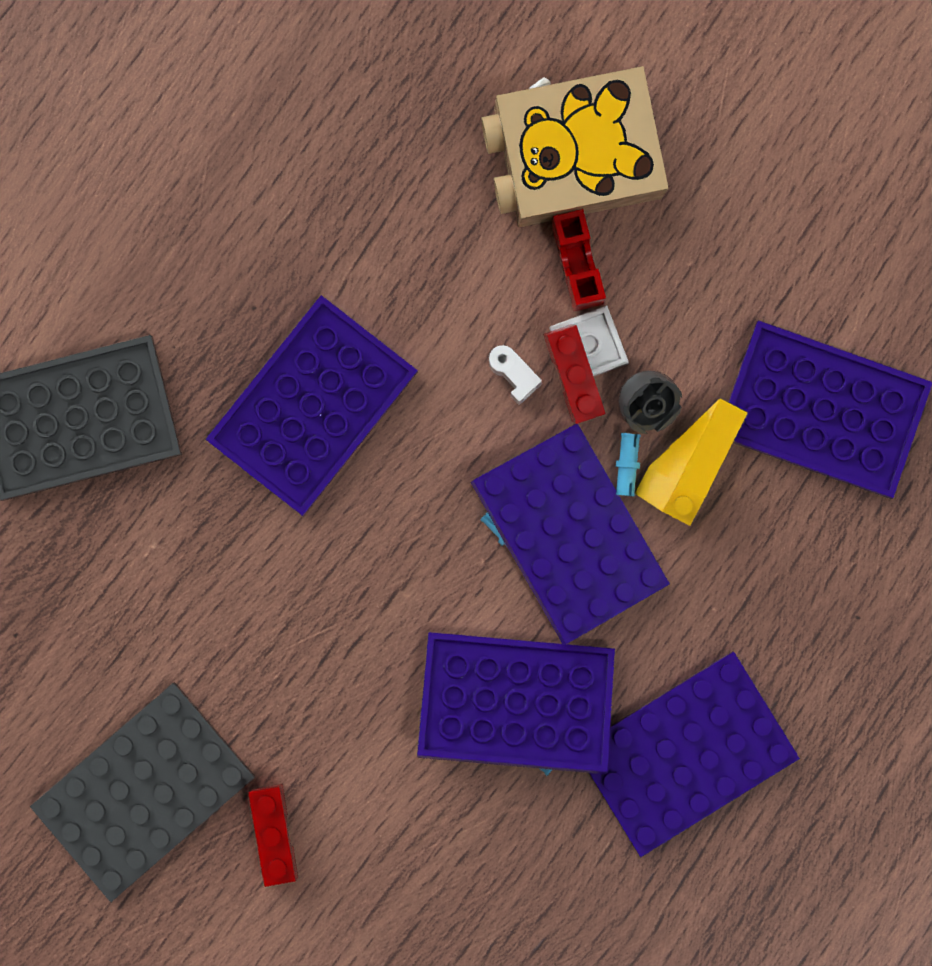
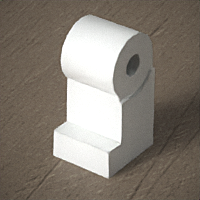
[489,345,542,405]

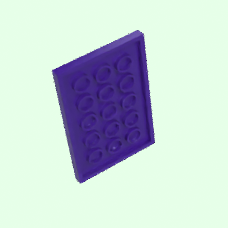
[205,295,418,516]
[728,320,932,499]
[470,424,670,646]
[417,632,615,774]
[589,651,800,857]

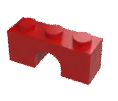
[551,209,606,312]
[543,324,606,424]
[248,784,299,887]

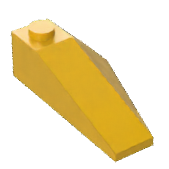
[635,398,748,526]

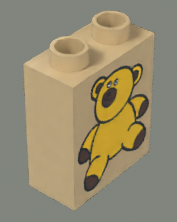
[481,66,669,227]

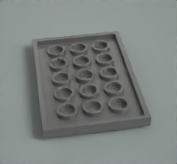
[0,335,182,501]
[30,682,255,902]

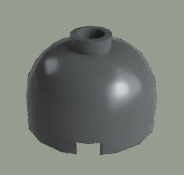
[618,371,682,434]

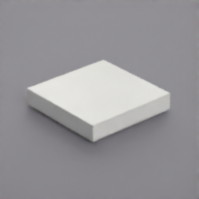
[549,306,629,376]

